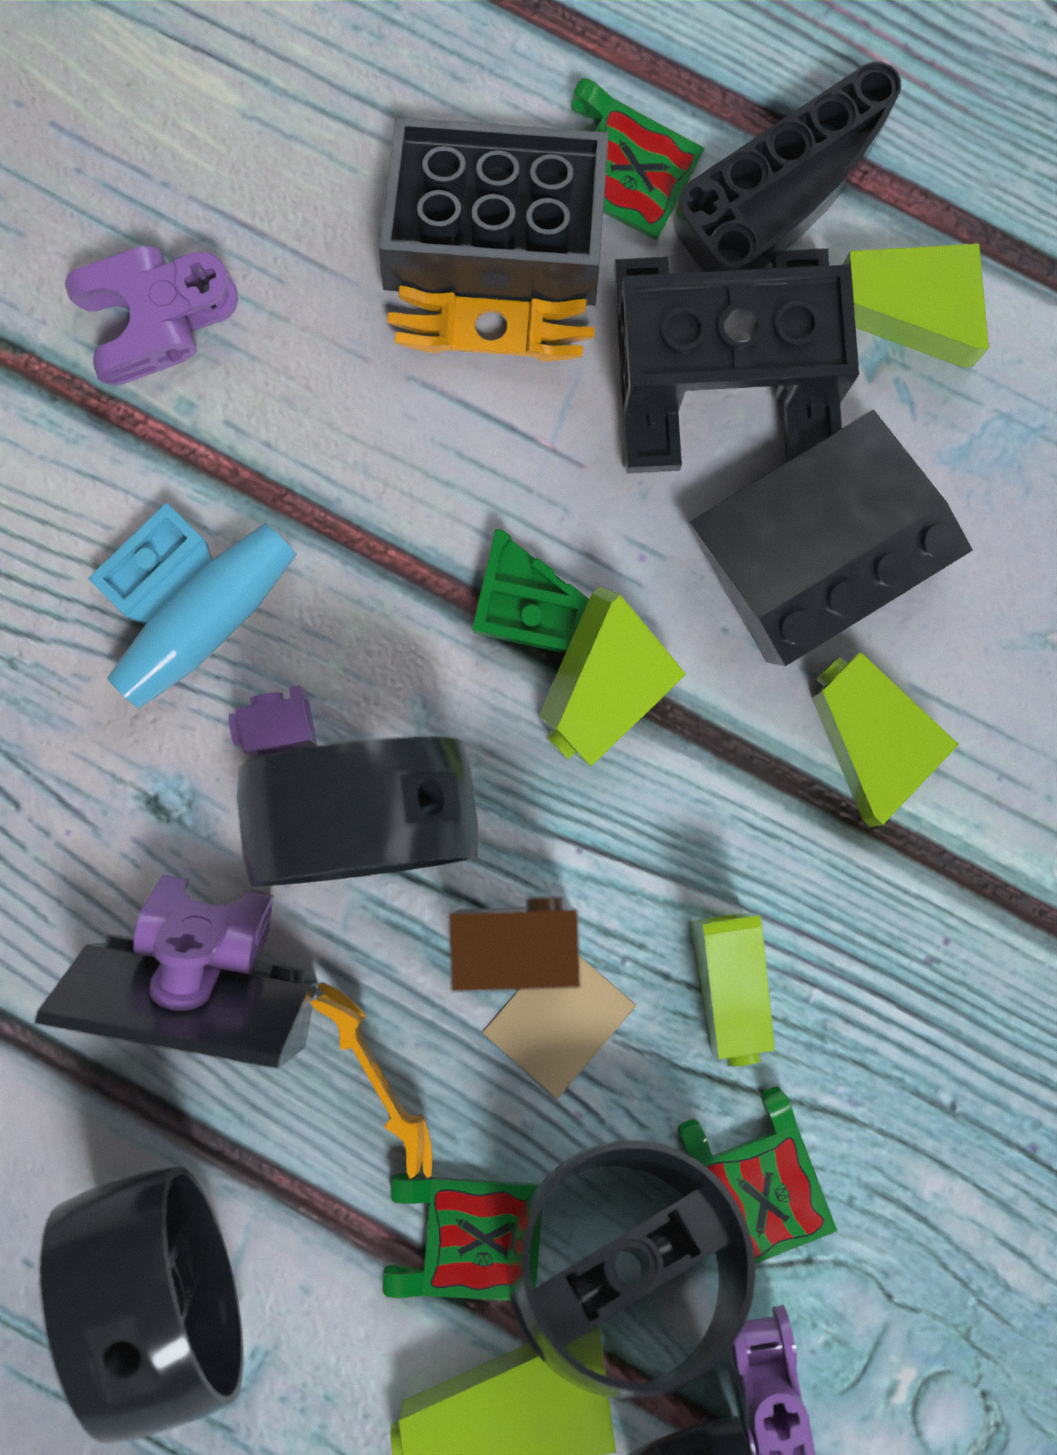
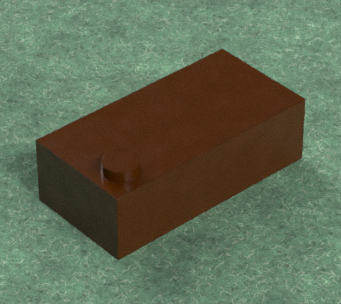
[449,897,580,992]

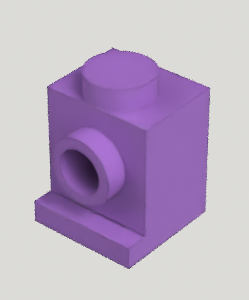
[228,685,317,757]

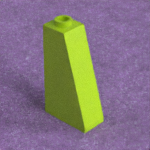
[390,1325,616,1455]

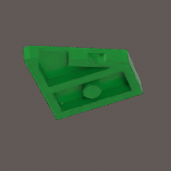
[472,529,589,654]

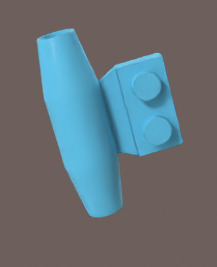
[88,502,297,709]

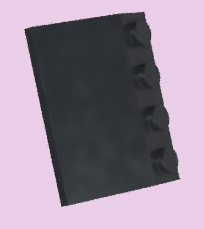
[379,117,609,306]
[687,410,973,666]
[34,934,318,1069]

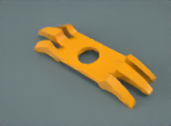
[387,286,595,362]
[310,982,433,1179]

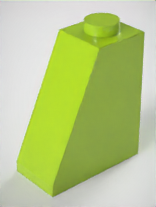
[843,243,989,368]
[539,586,686,767]
[812,651,959,827]
[689,913,775,1067]

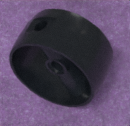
[237,737,478,887]
[507,1141,755,1398]
[39,1167,244,1443]

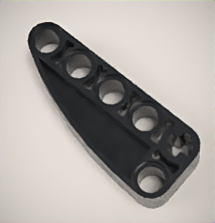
[674,62,901,272]

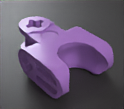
[65,246,239,386]
[133,875,274,1011]
[730,1305,816,1455]

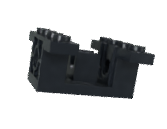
[614,248,859,474]

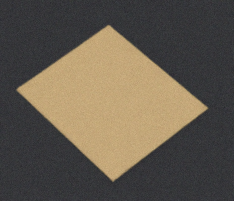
[482,956,637,1099]

